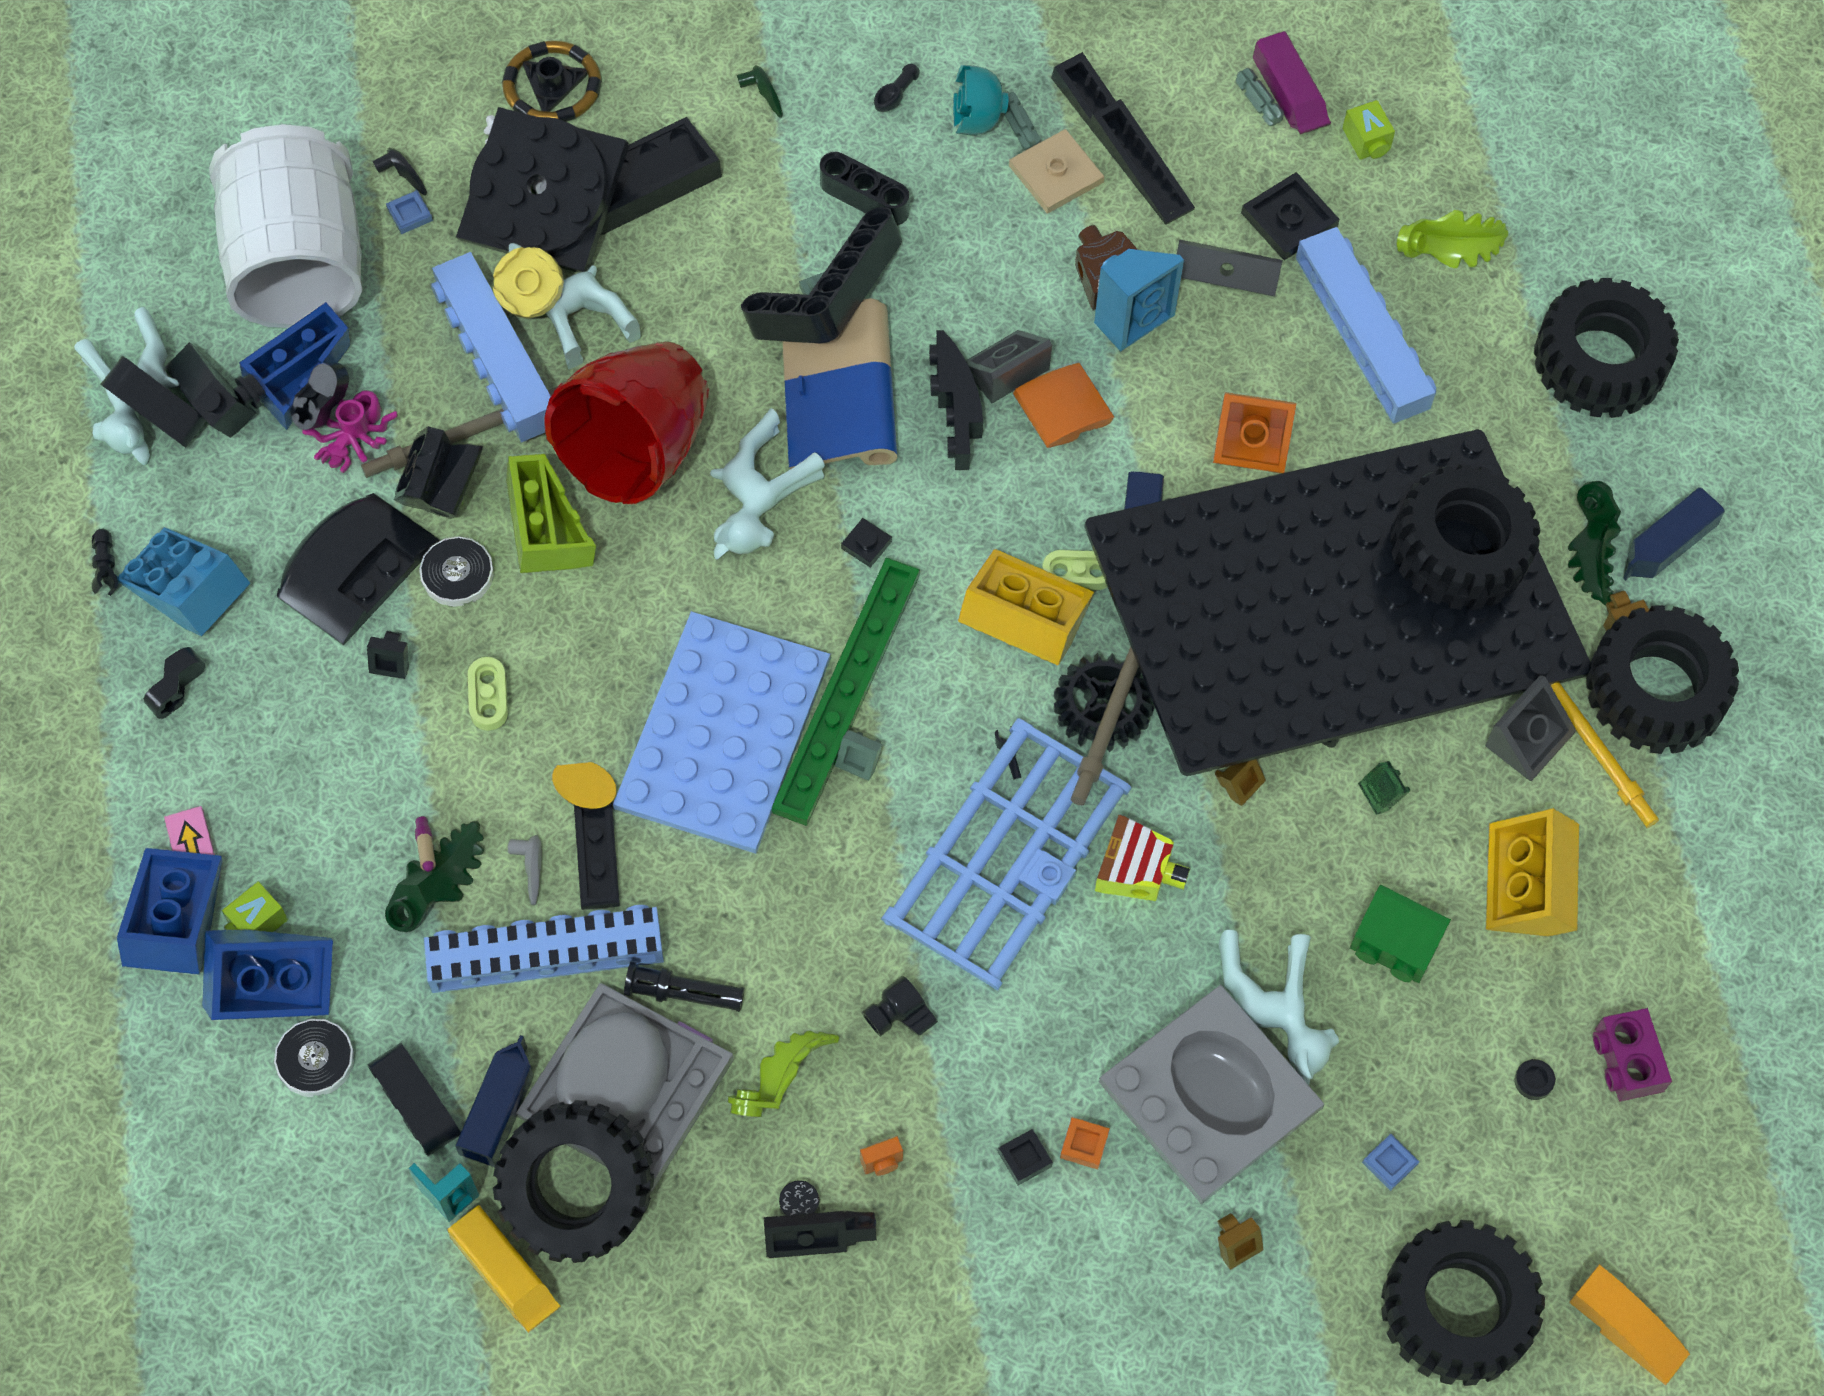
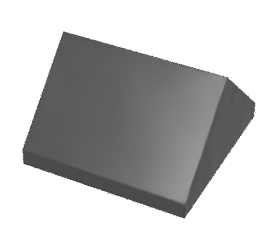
[966,330,1052,404]
[1485,675,1576,781]

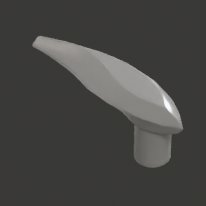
[508,835,542,905]

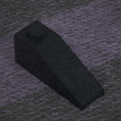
[165,342,256,438]

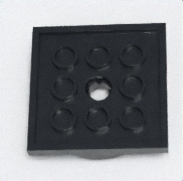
[456,107,630,273]

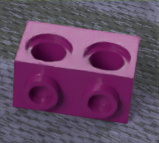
[1593,1008,1672,1102]

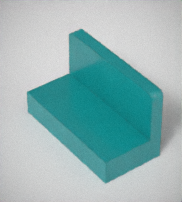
[408,1163,480,1222]

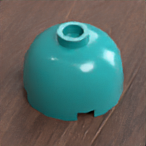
[953,65,1009,135]

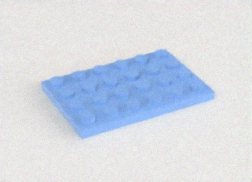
[613,611,831,854]

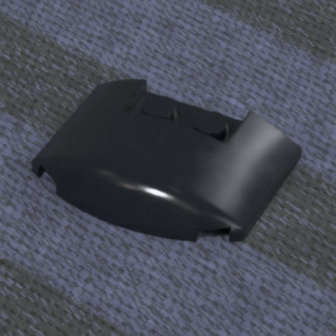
[277,493,440,646]

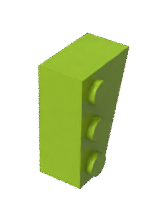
[506,454,596,573]

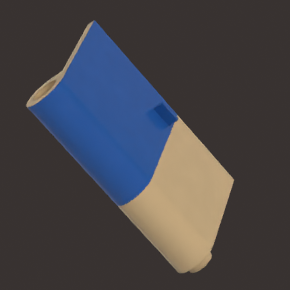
[783,298,898,469]

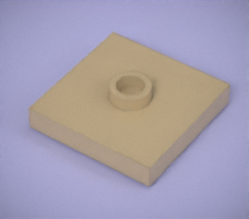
[1009,129,1104,214]

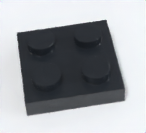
[1241,172,1340,260]

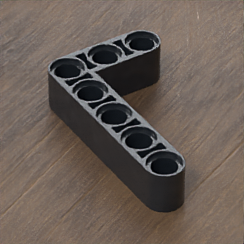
[741,207,902,344]

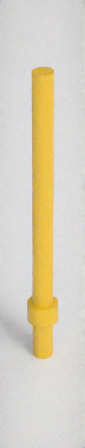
[1551,683,1659,828]

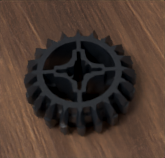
[1053,653,1154,752]

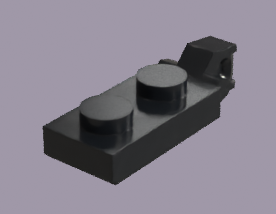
[764,1211,877,1258]

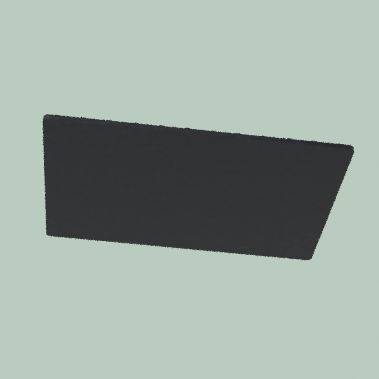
[1084,429,1591,776]

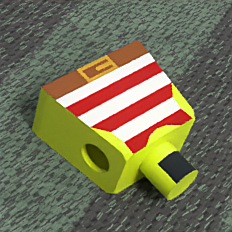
[1095,815,1190,901]

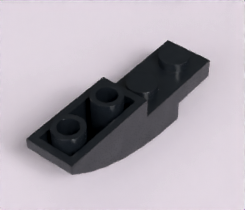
[929,330,983,470]

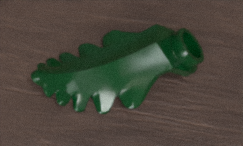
[1568,481,1621,606]
[385,821,484,932]

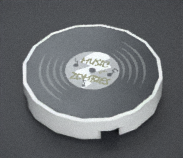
[419,537,494,607]
[274,1019,354,1097]

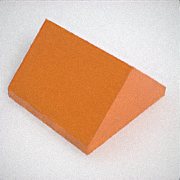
[1213,392,1296,473]

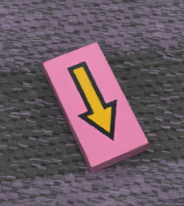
[164,806,221,877]

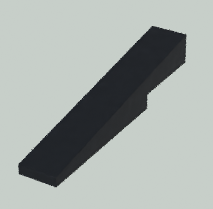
[1051,52,1195,225]

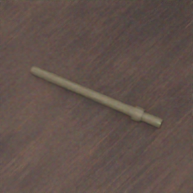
[361,386,558,478]
[1071,646,1139,806]

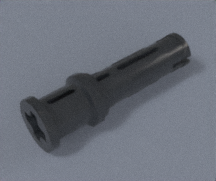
[624,961,745,1012]

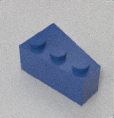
[239,302,350,430]

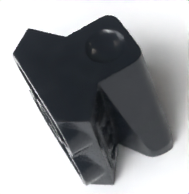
[394,426,483,519]

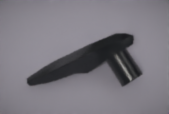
[373,147,427,195]

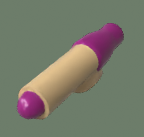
[415,816,436,872]

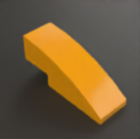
[1569,1264,1690,1385]

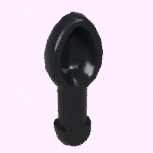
[874,63,920,112]

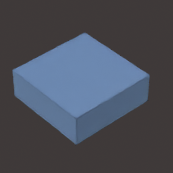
[386,190,433,234]
[1362,1134,1419,1191]

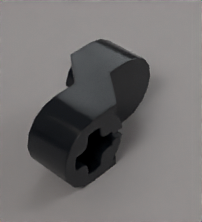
[291,362,349,430]
[143,647,205,719]

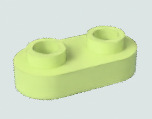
[1042,550,1107,590]
[468,657,508,731]

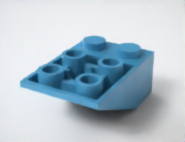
[117,527,250,636]

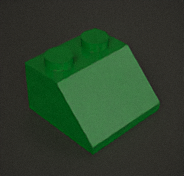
[1350,884,1451,983]

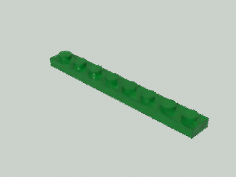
[772,557,920,826]

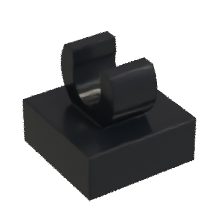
[367,631,409,679]

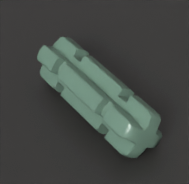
[1236,68,1284,126]
[1005,91,1041,151]

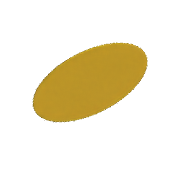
[552,762,617,809]

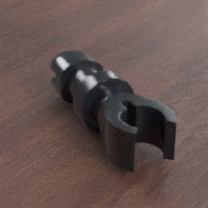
[92,528,118,596]

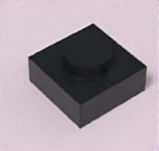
[841,518,892,568]
[998,1129,1053,1186]

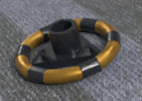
[502,41,602,122]

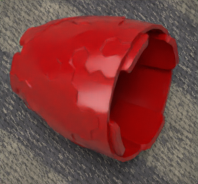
[544,341,709,504]

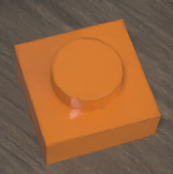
[1060,1117,1110,1170]
[860,1136,903,1176]

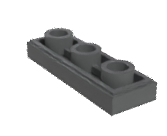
[1177,240,1283,296]

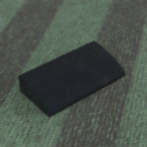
[601,117,722,235]

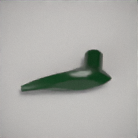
[737,65,783,118]

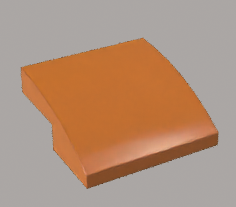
[1013,363,1114,448]

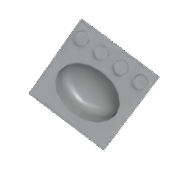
[516,983,734,1192]
[1099,985,1324,1204]

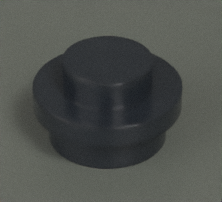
[233,373,267,408]

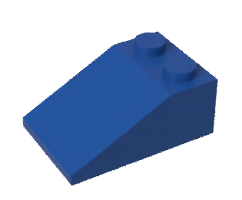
[117,848,222,975]
[202,929,333,1020]

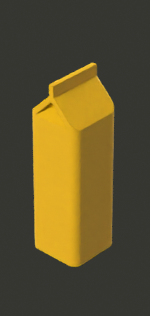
[448,1205,561,1333]

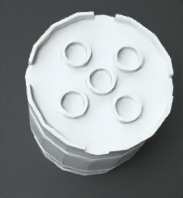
[209,124,363,328]

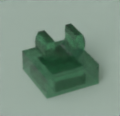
[1358,761,1411,815]

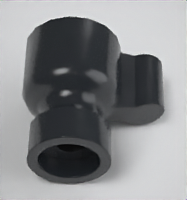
[862,976,938,1037]

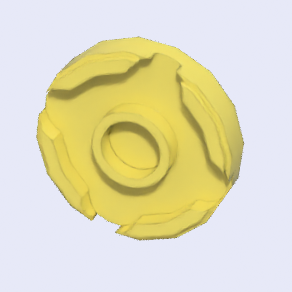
[493,247,564,319]

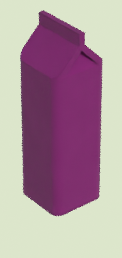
[1253,31,1331,134]

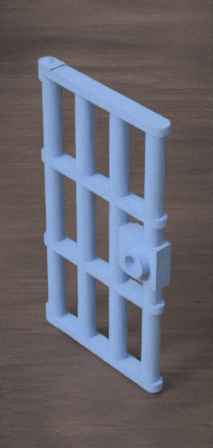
[881,718,1131,990]

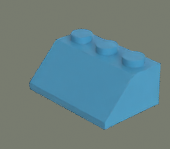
[1094,249,1184,352]

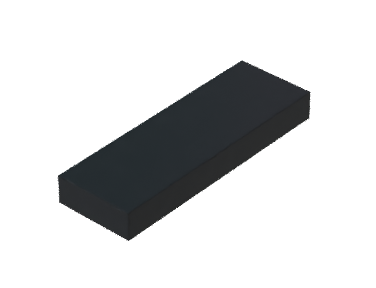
[574,802,620,910]

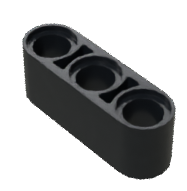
[820,152,909,226]
[100,356,206,448]
[367,1043,461,1157]

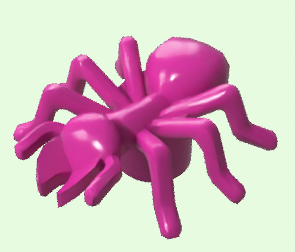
[302,390,398,473]

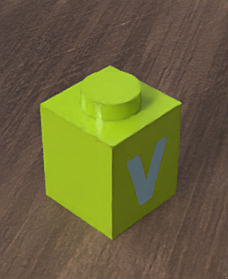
[1342,100,1395,160]
[221,881,288,932]

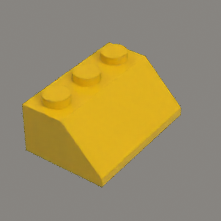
[958,549,1094,665]
[1486,808,1579,936]

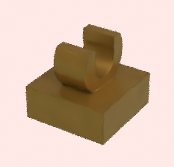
[1603,590,1649,631]
[1215,759,1266,806]
[1218,1213,1264,1270]

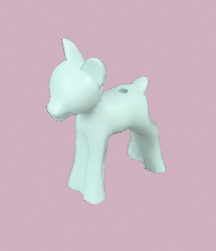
[509,243,641,369]
[74,307,179,465]
[710,408,825,560]
[1219,930,1339,1085]

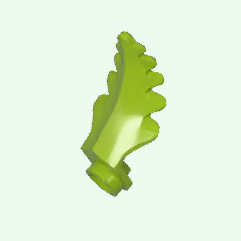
[1397,210,1508,268]
[728,1031,839,1117]

